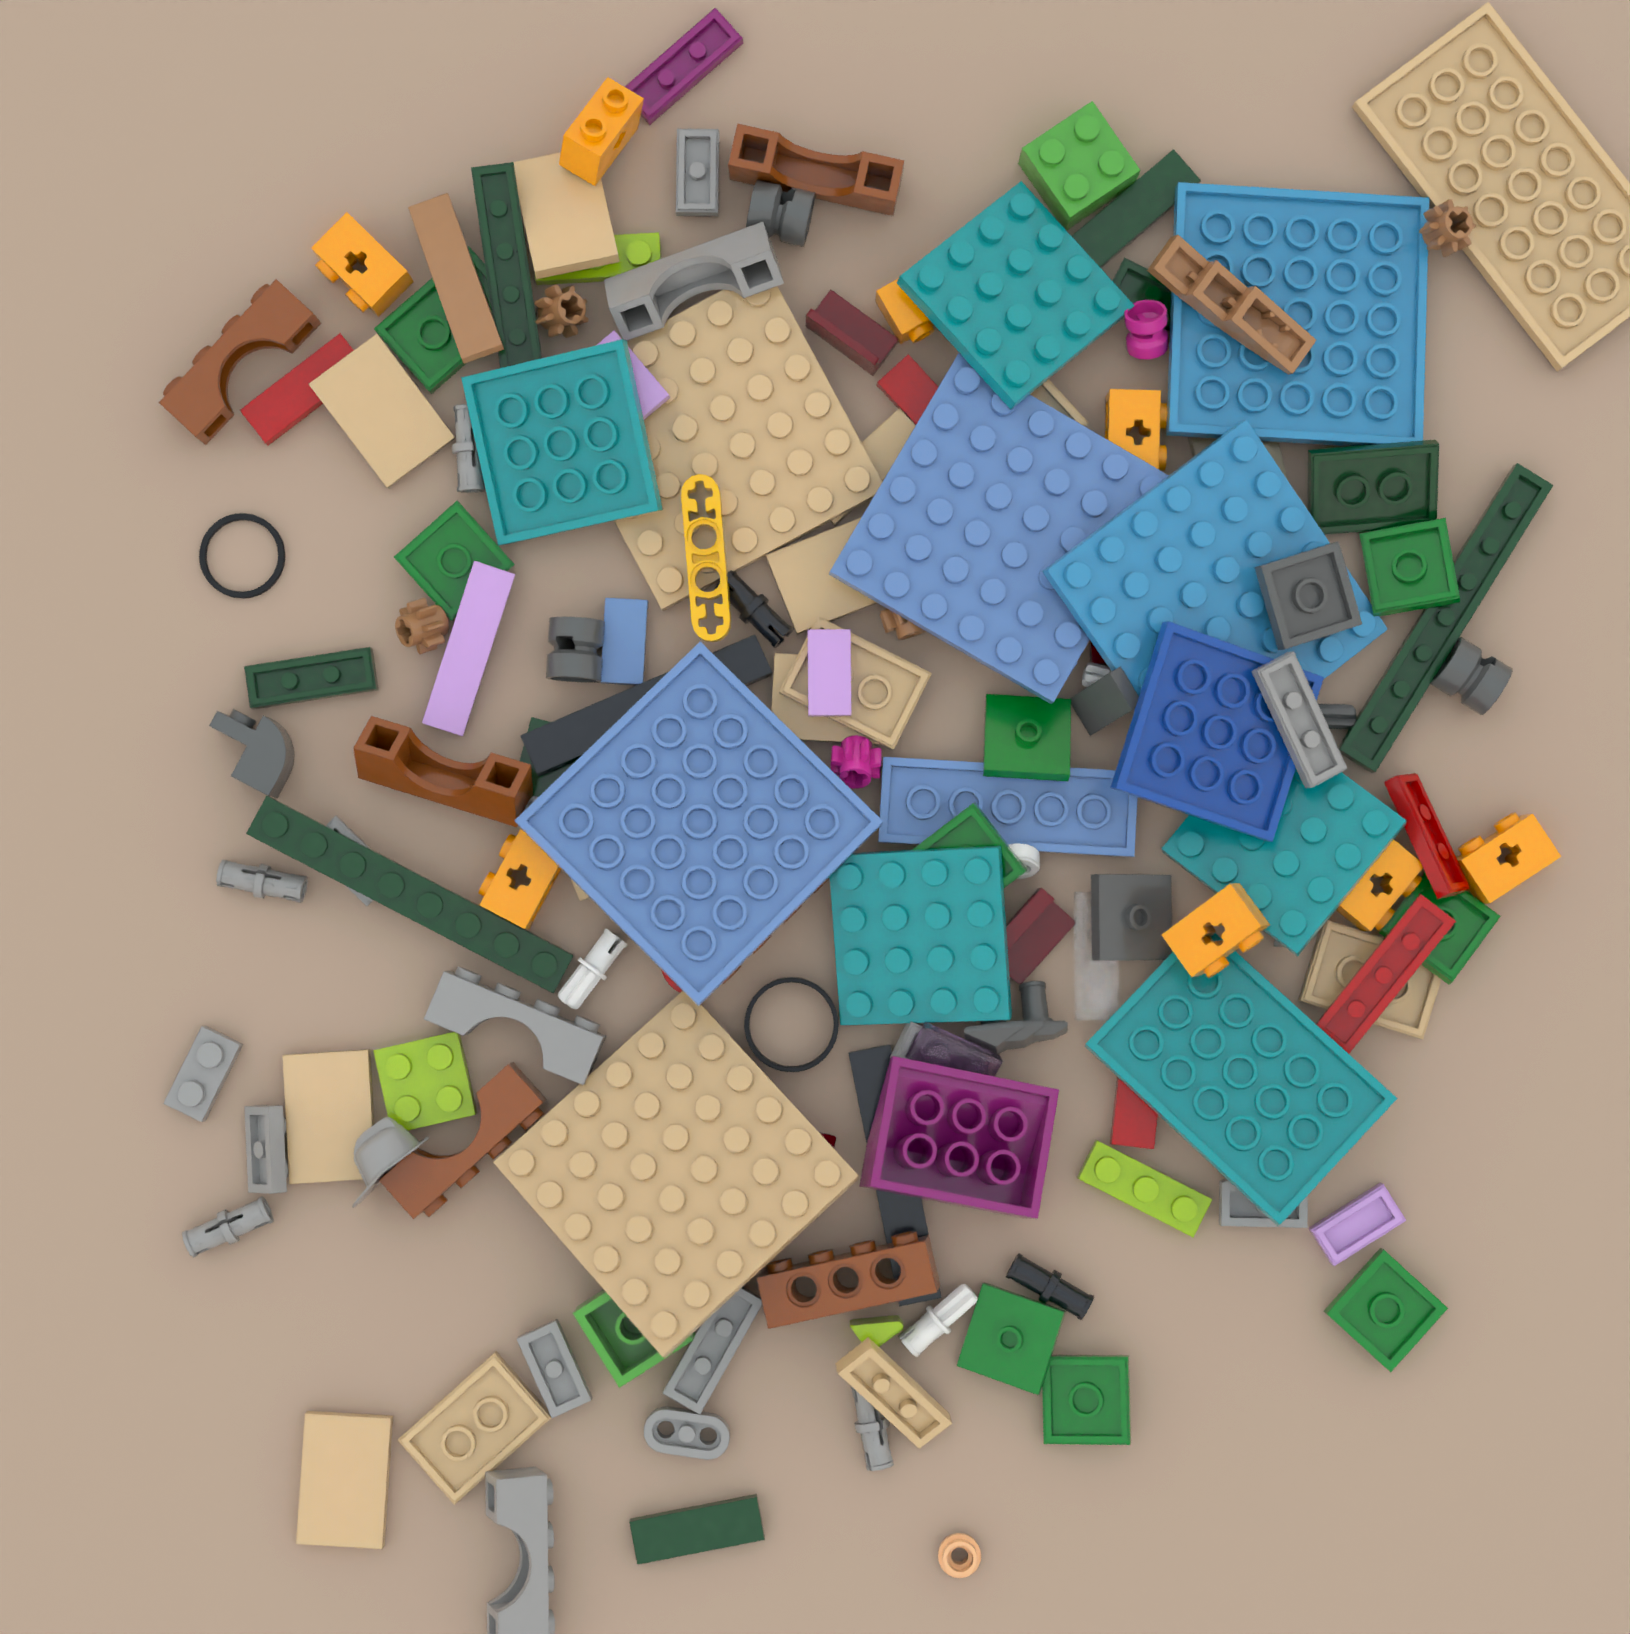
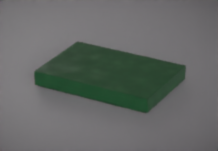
[1307,440,1439,535]

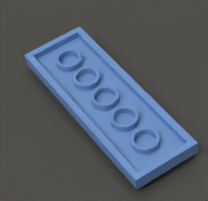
[878,757,1138,857]

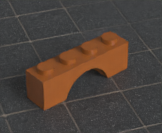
[728,123,904,216]
[158,279,321,445]
[353,716,533,827]
[379,1062,547,1219]

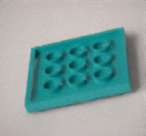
[897,181,1135,410]
[461,339,663,546]
[1161,769,1407,957]
[830,846,1012,1026]

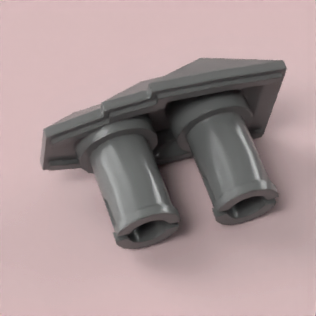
[964,981,1068,1055]

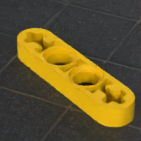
[681,474,731,642]

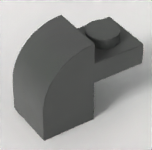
[209,709,294,798]

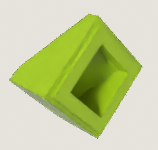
[849,1315,904,1347]

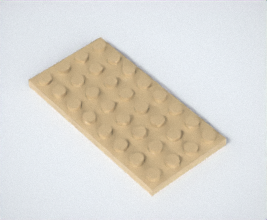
[1352,2,1630,372]

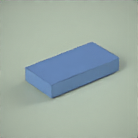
[601,598,648,685]

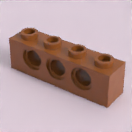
[757,1231,941,1329]

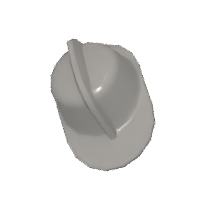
[352,1117,429,1208]

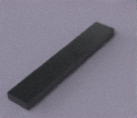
[520,634,772,777]
[848,1044,942,1307]

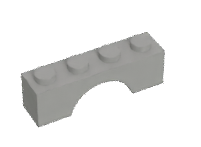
[604,222,784,341]
[424,966,607,1085]
[485,1467,555,1634]

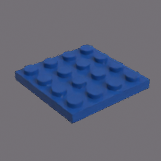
[1110,621,1324,842]

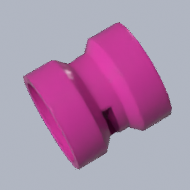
[1124,300,1169,359]

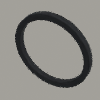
[199,513,285,598]

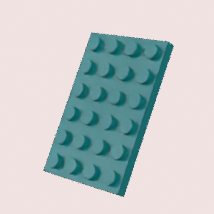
[1085,933,1398,1226]

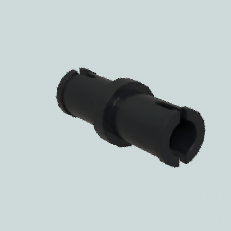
[714,570,793,648]
[1006,1253,1094,1320]

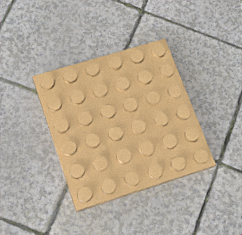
[615,286,882,611]
[493,991,860,1358]

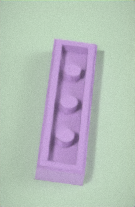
[422,561,516,736]

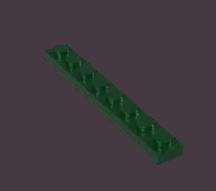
[1338,463,1553,773]
[246,796,573,993]

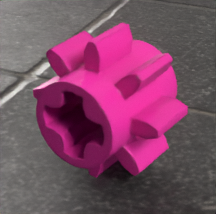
[830,735,882,789]

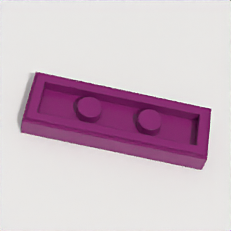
[625,8,743,125]

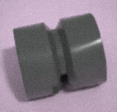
[746,179,815,247]
[546,617,605,683]
[1431,637,1513,715]

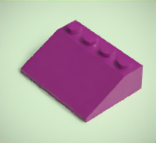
[859,1056,1059,1219]

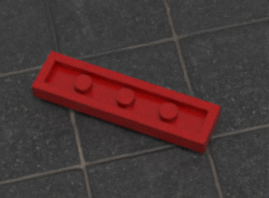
[1316,894,1456,1054]

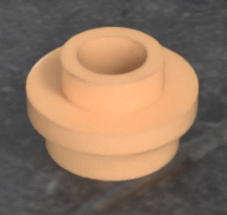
[938,1533,981,1578]

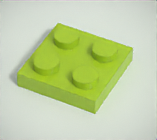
[373,1032,478,1130]

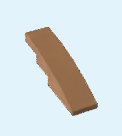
[408,193,504,364]
[1147,235,1316,375]

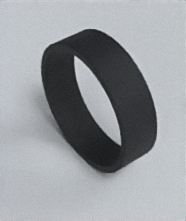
[744,977,839,1072]

